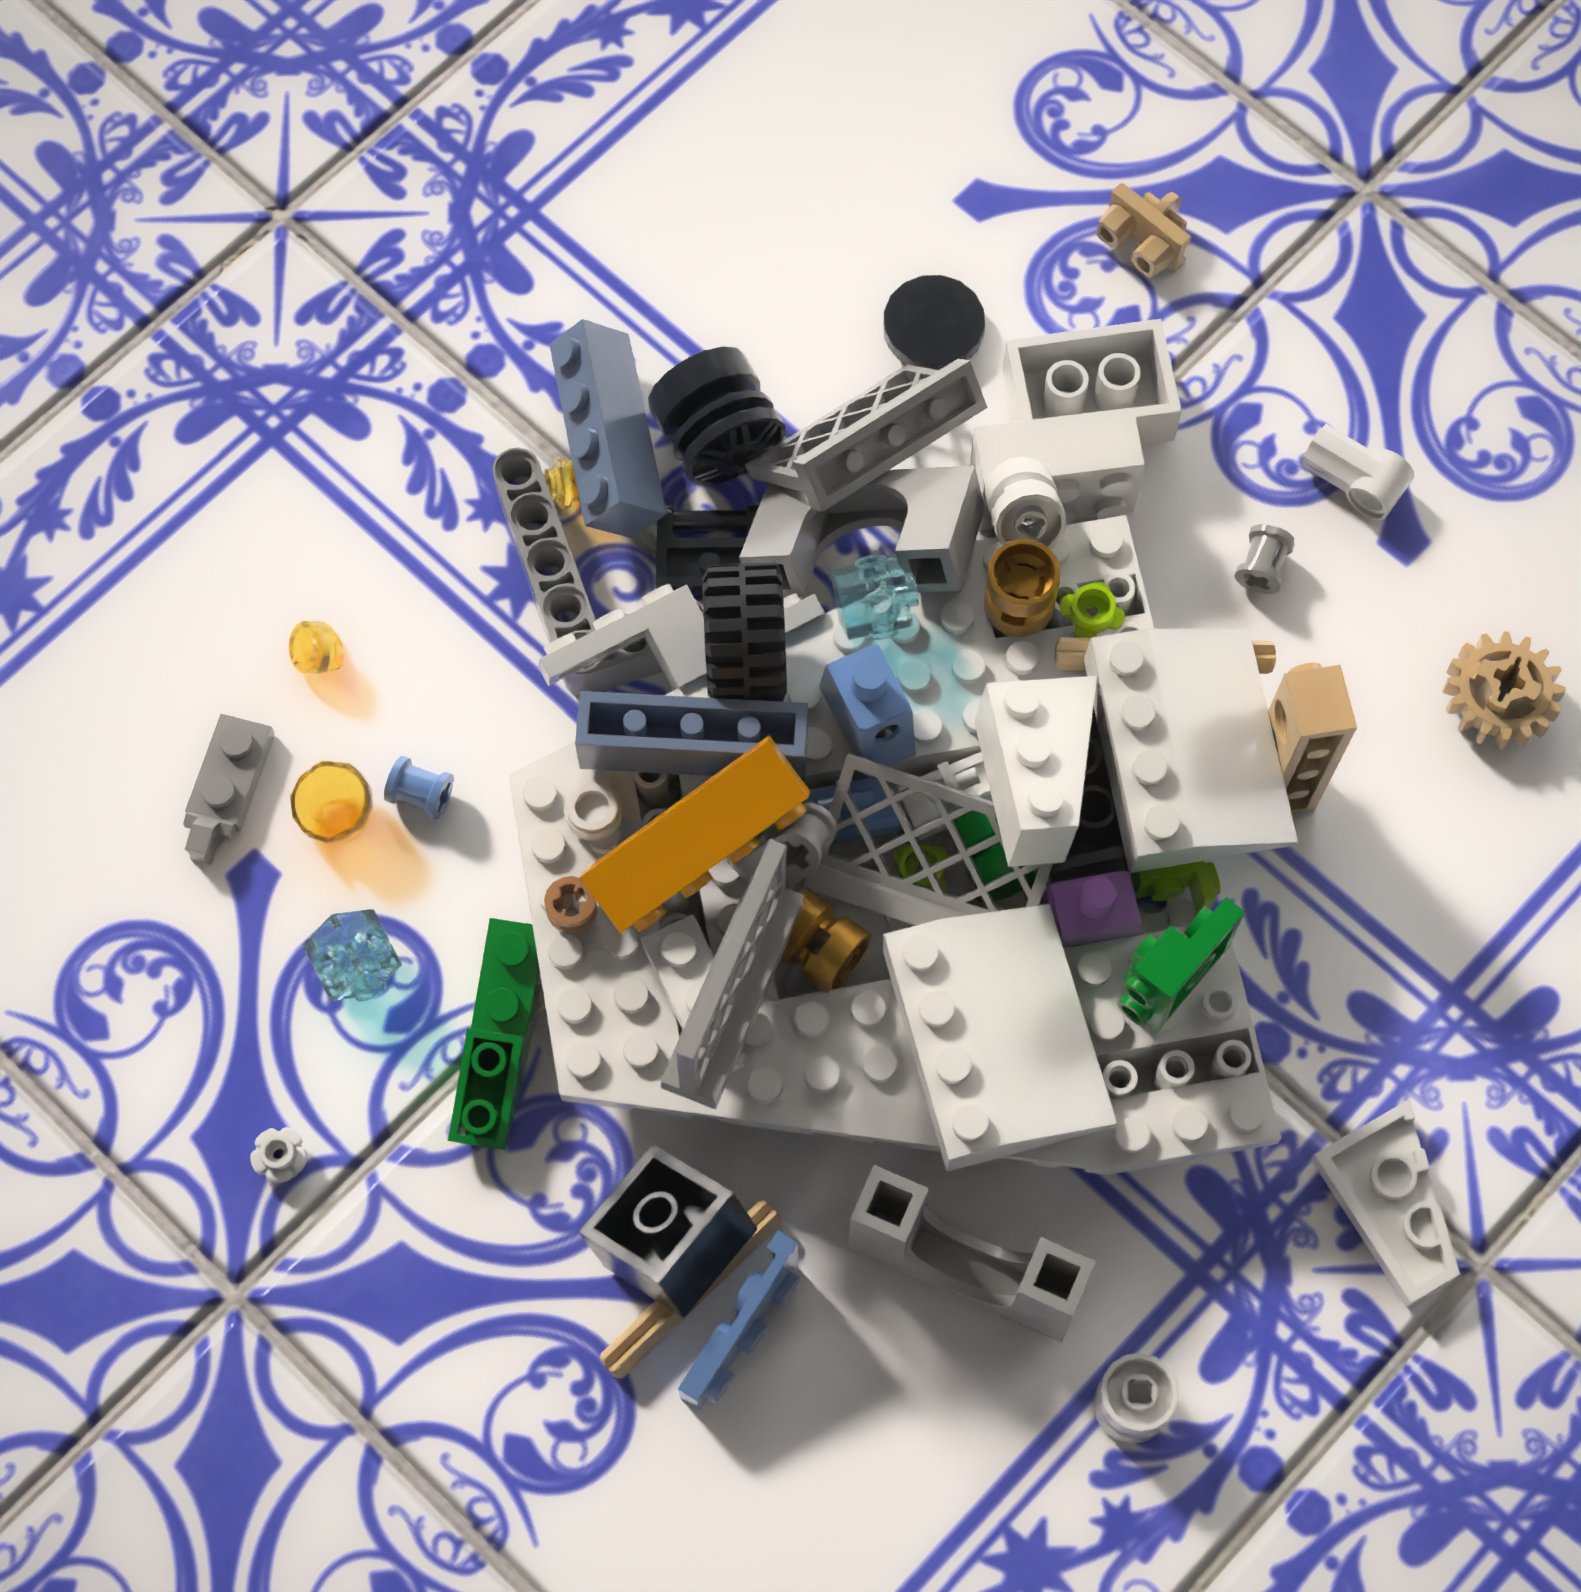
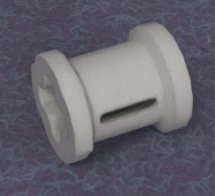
[1234,524,1295,594]

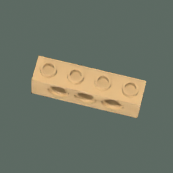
[1268,662,1357,814]

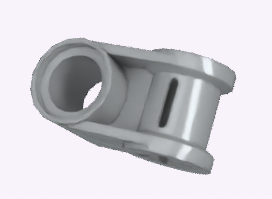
[727,803,837,889]

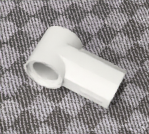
[1300,424,1415,520]

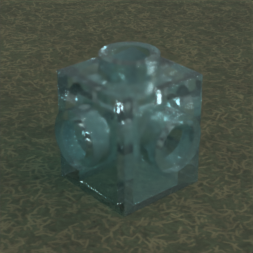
[830,555,919,640]
[302,909,402,1002]

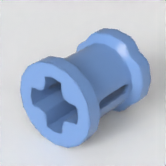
[384,756,454,820]

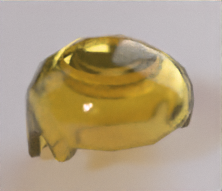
[290,761,374,844]

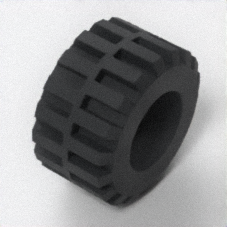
[703,562,787,702]

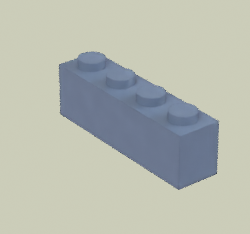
[549,319,667,538]
[575,691,808,781]

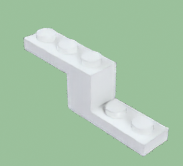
[538,584,825,691]

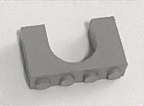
[739,465,985,598]
[848,1165,1097,1343]

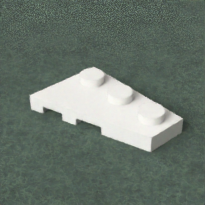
[1311,1099,1460,1308]

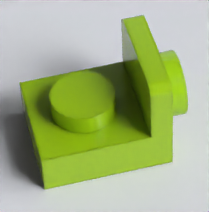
[1130,861,1221,914]

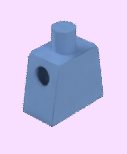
[819,644,916,777]

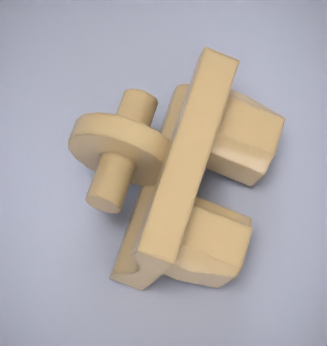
[1096,182,1191,278]

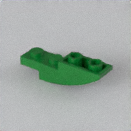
[448,918,541,1150]

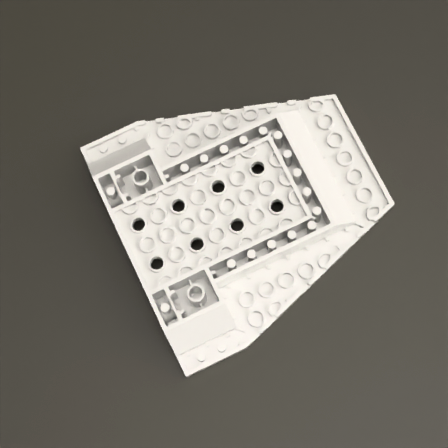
[508,515,1281,1175]

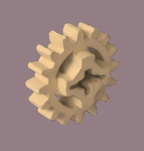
[1442,631,1566,749]

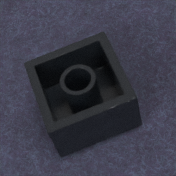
[578,1144,758,1318]

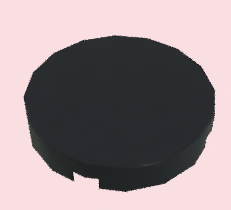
[883,275,985,370]

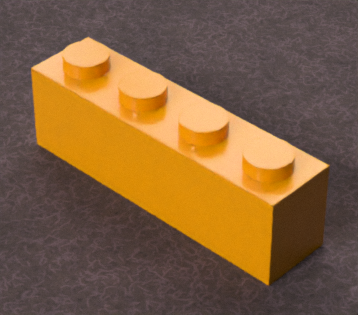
[579,736,810,934]

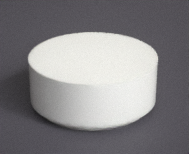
[564,781,622,841]

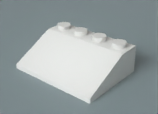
[1084,629,1298,873]
[883,904,1117,1172]

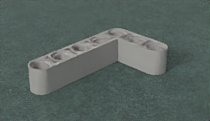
[492,447,703,695]

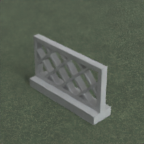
[745,358,988,512]
[803,753,1053,926]
[660,839,805,1110]

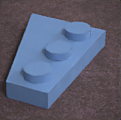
[678,1230,801,1411]

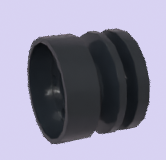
[648,346,786,486]

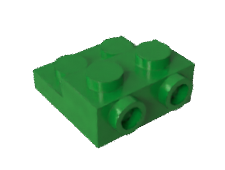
[1117,897,1245,1032]

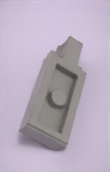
[183,713,275,865]

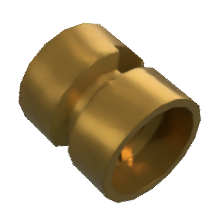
[984,539,1061,637]
[780,888,872,994]

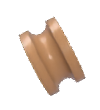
[544,876,598,934]

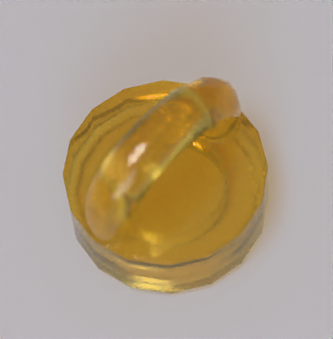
[288,620,345,674]

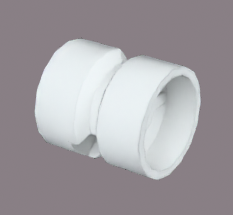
[984,457,1067,550]
[1093,1353,1179,1444]

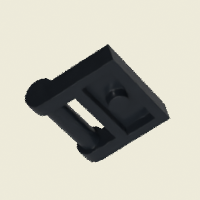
[656,505,759,595]

